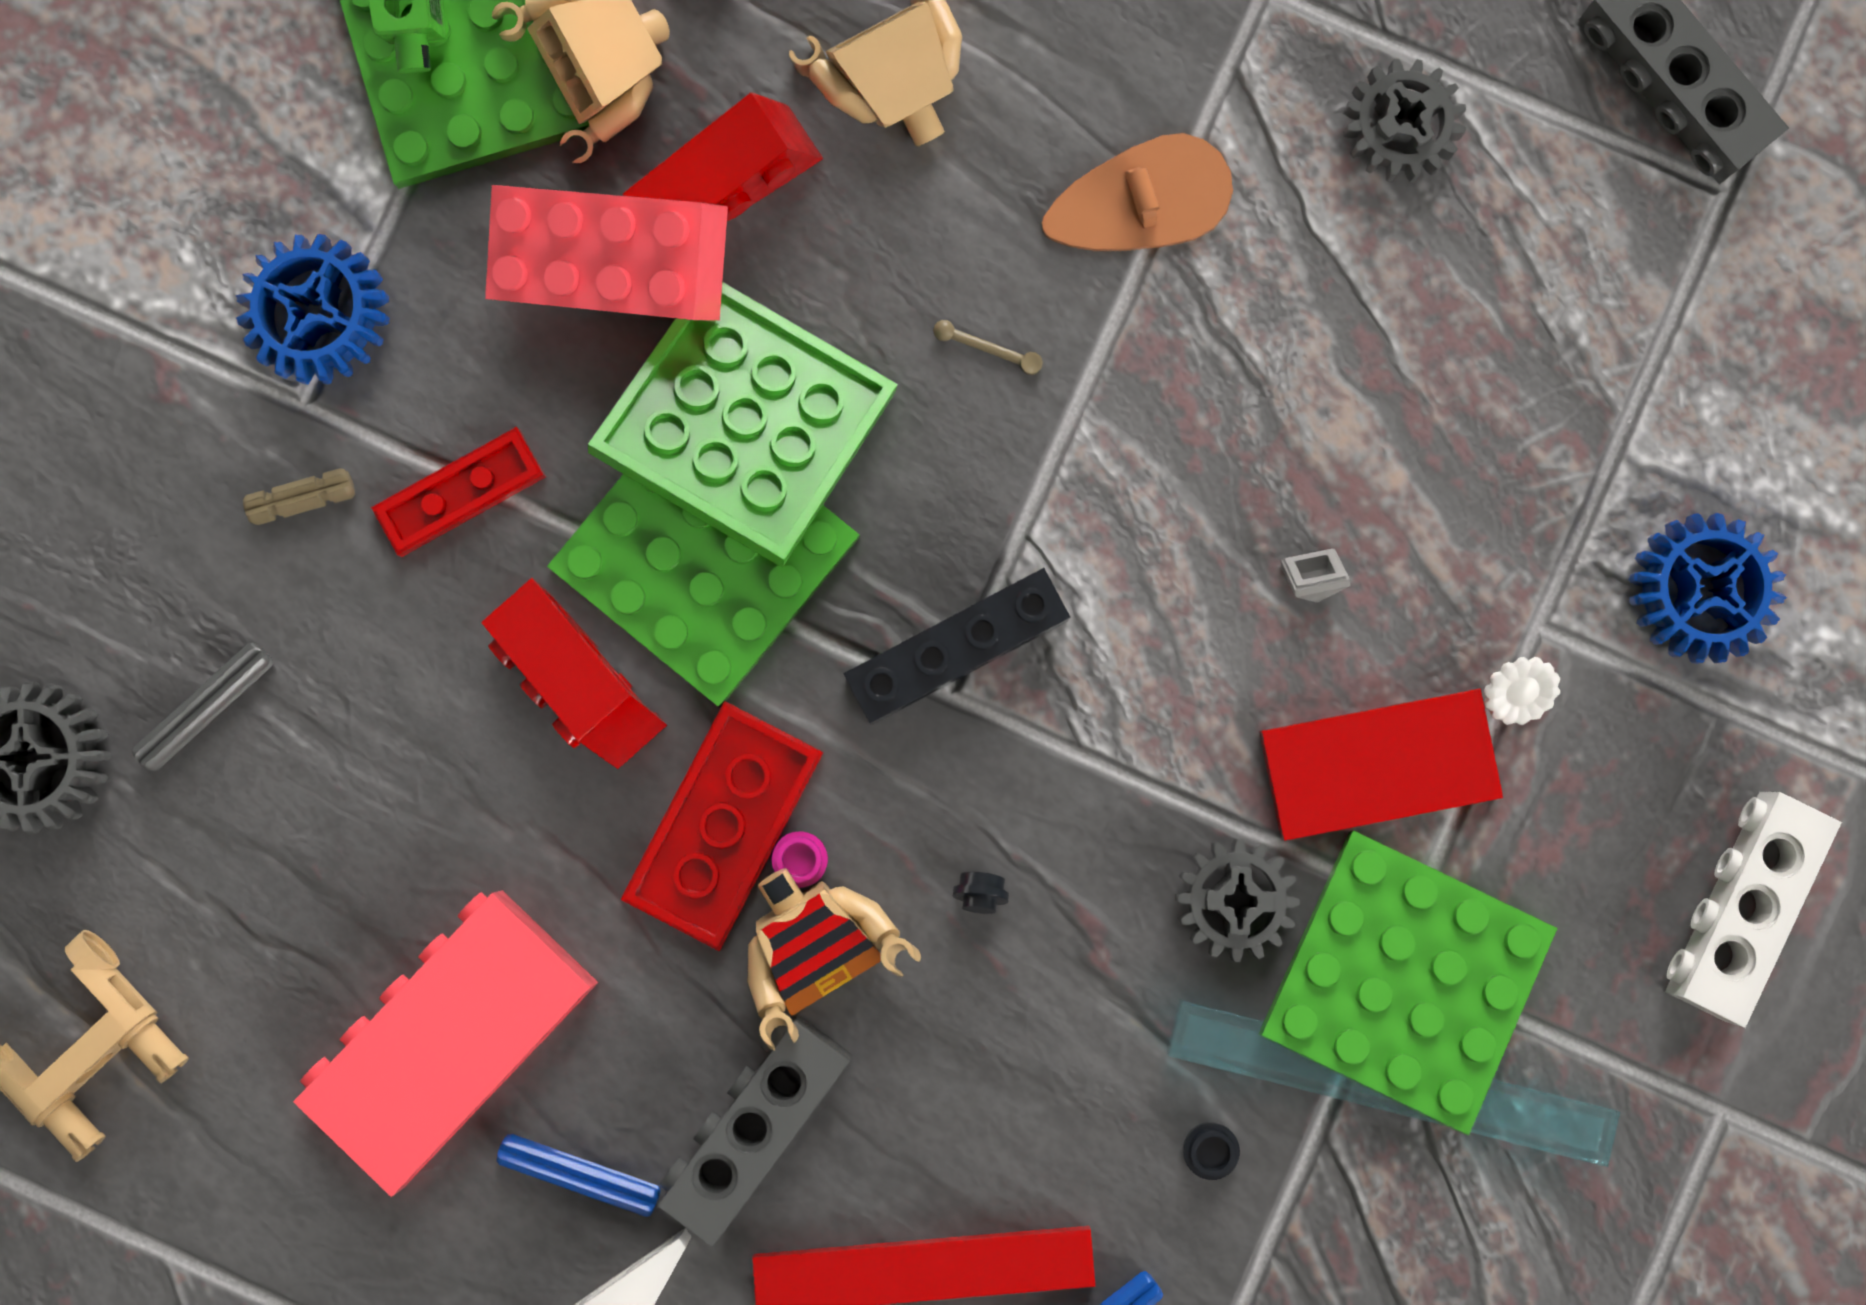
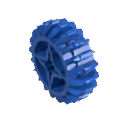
[235,234,390,385]
[1628,513,1787,664]

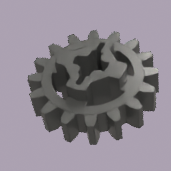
[1343,59,1466,183]
[1175,838,1300,962]

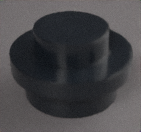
[952,872,1009,914]
[1183,1122,1240,1180]

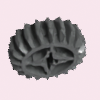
[0,682,112,834]

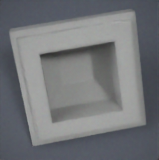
[1281,548,1350,603]

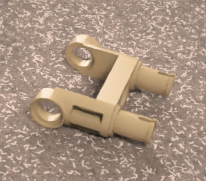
[0,930,189,1162]

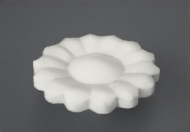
[1484,657,1560,725]

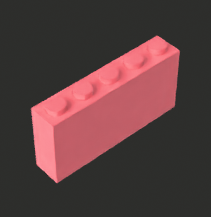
[293,890,599,1197]

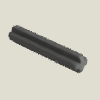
[132,643,273,771]

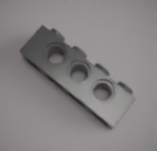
[1579,0,1789,184]
[658,1015,852,1248]

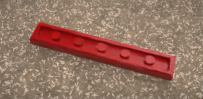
[752,1226,1096,1305]

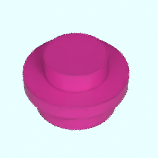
[772,831,828,888]

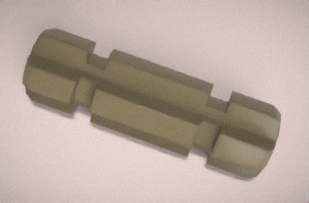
[243,468,355,525]

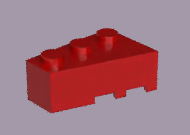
[622,92,824,221]
[481,578,667,769]

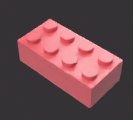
[485,185,728,320]

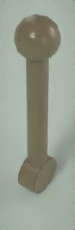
[933,320,1043,375]

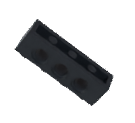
[843,568,1071,725]

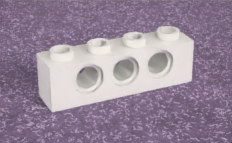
[1665,792,1842,1028]

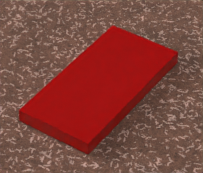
[1259,688,1503,841]
[620,701,824,951]

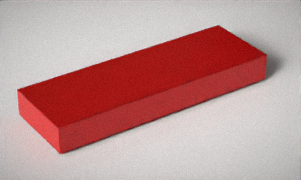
[371,427,546,557]

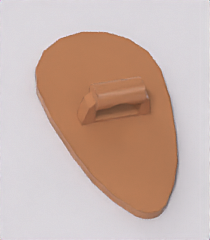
[1042,133,1233,251]

